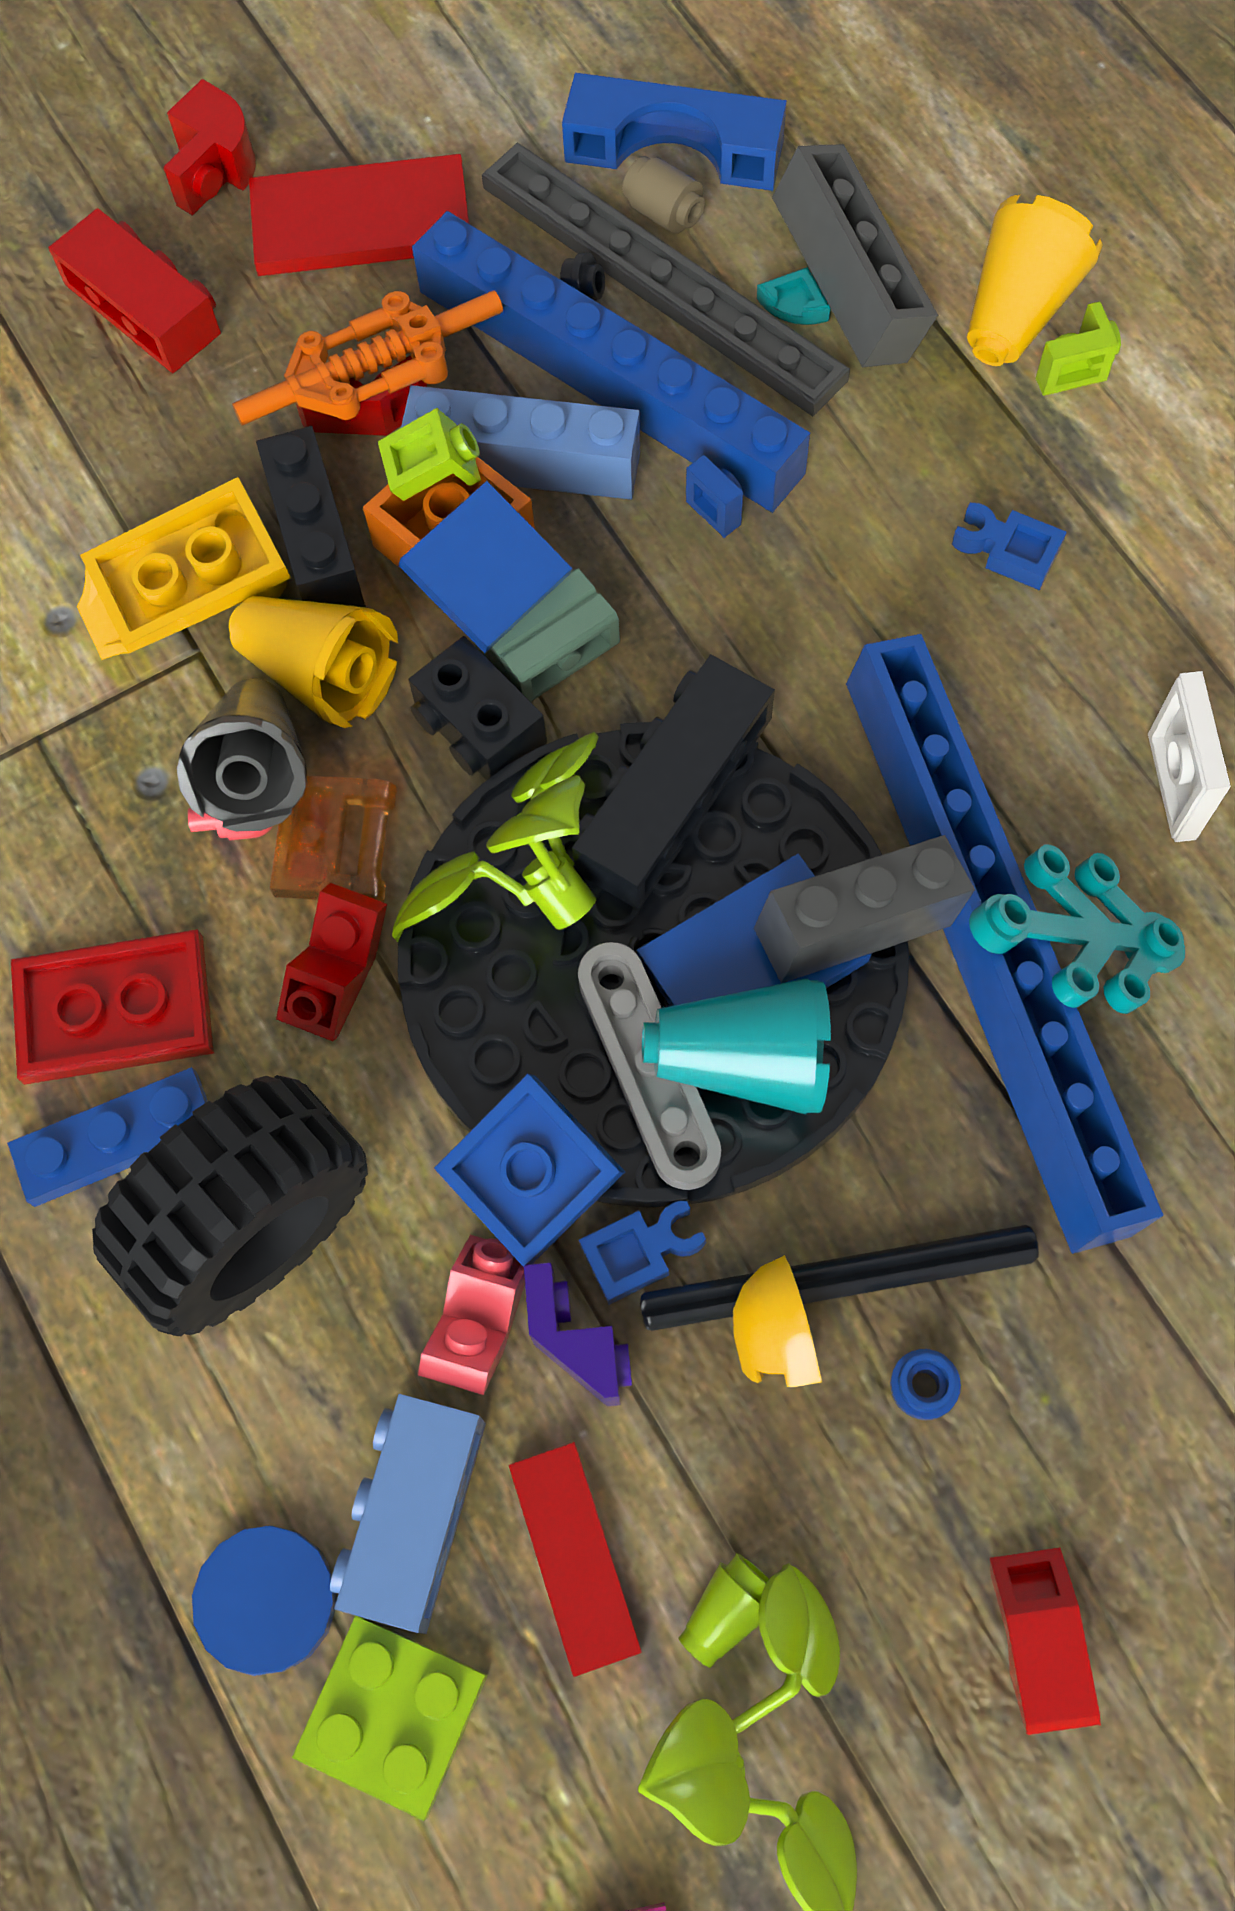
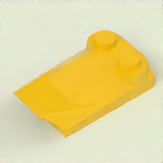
[77,477,291,660]

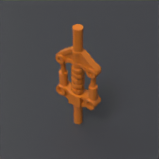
[232,290,503,426]

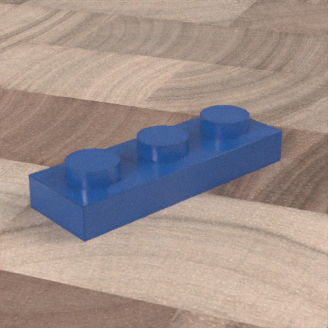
[7,1067,208,1207]

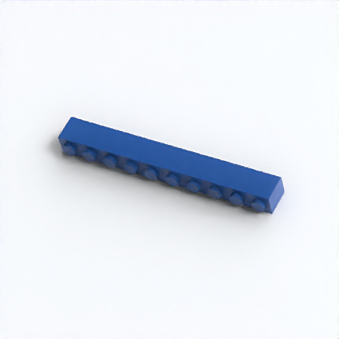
[846,634,1164,1254]

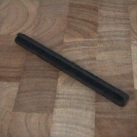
[640,1225,1039,1331]

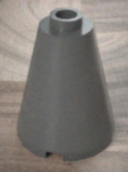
[177,678,307,832]

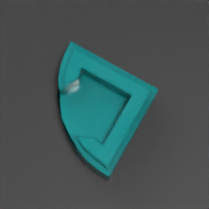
[756,267,831,325]

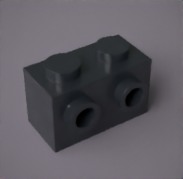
[408,636,547,780]

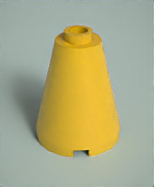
[967,194,1103,366]
[229,596,398,728]

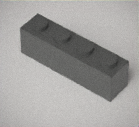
[772,144,938,368]

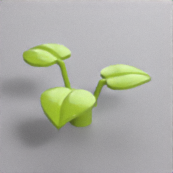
[392,732,599,942]
[638,1563,857,1911]

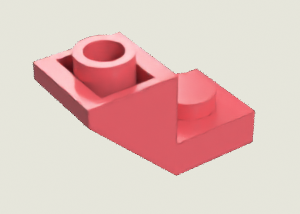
[418,1234,525,1395]

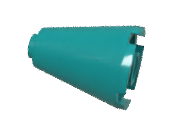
[642,978,831,1114]

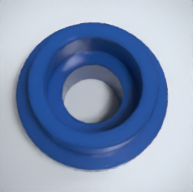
[890,1349,961,1420]

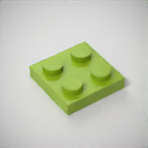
[292,1615,488,1821]

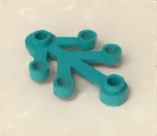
[969,844,1185,1014]

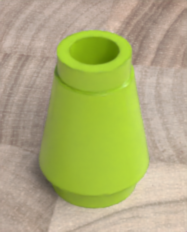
[678,1553,770,1668]

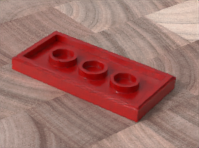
[249,154,469,276]

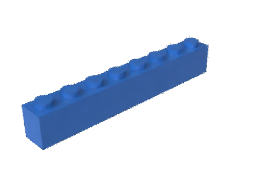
[412,211,810,513]

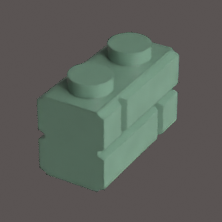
[482,568,620,702]

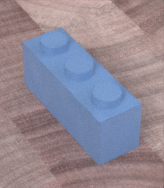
[330,1394,486,1634]

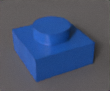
[686,455,743,538]

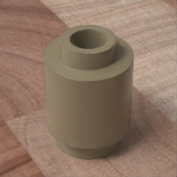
[622,156,705,234]

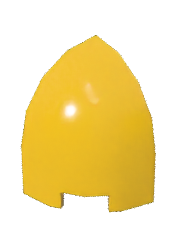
[733,1255,822,1387]

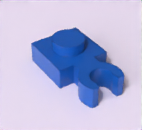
[952,503,1067,590]
[579,1201,706,1305]

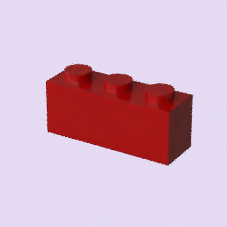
[48,208,221,374]

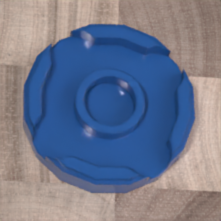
[192,1526,337,1676]

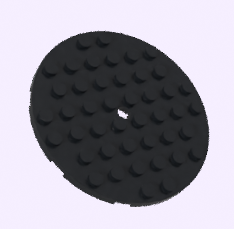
[398,722,909,1208]

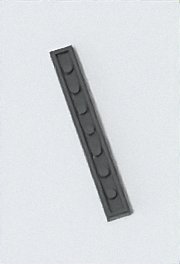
[482,142,850,417]

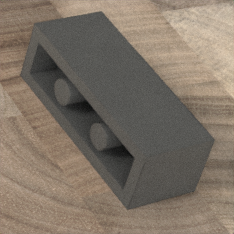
[754,835,975,984]

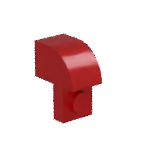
[163,79,256,216]

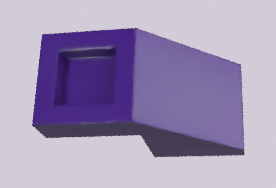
[524,1263,632,1406]

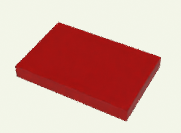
[11,929,214,1085]

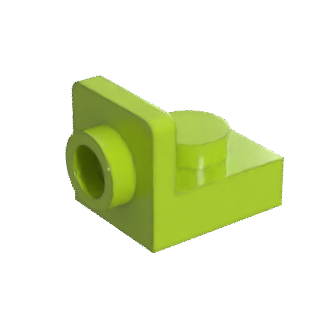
[1036,301,1121,396]
[378,408,481,501]

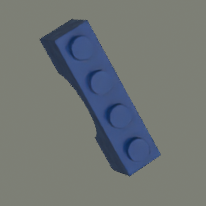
[562,73,787,191]

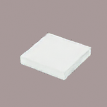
[1148,671,1231,842]

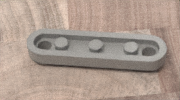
[578,942,721,1190]

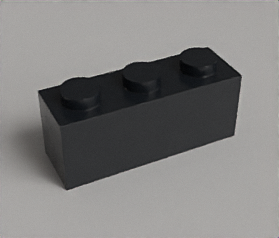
[256,426,366,607]

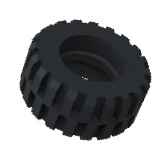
[92,1075,368,1337]

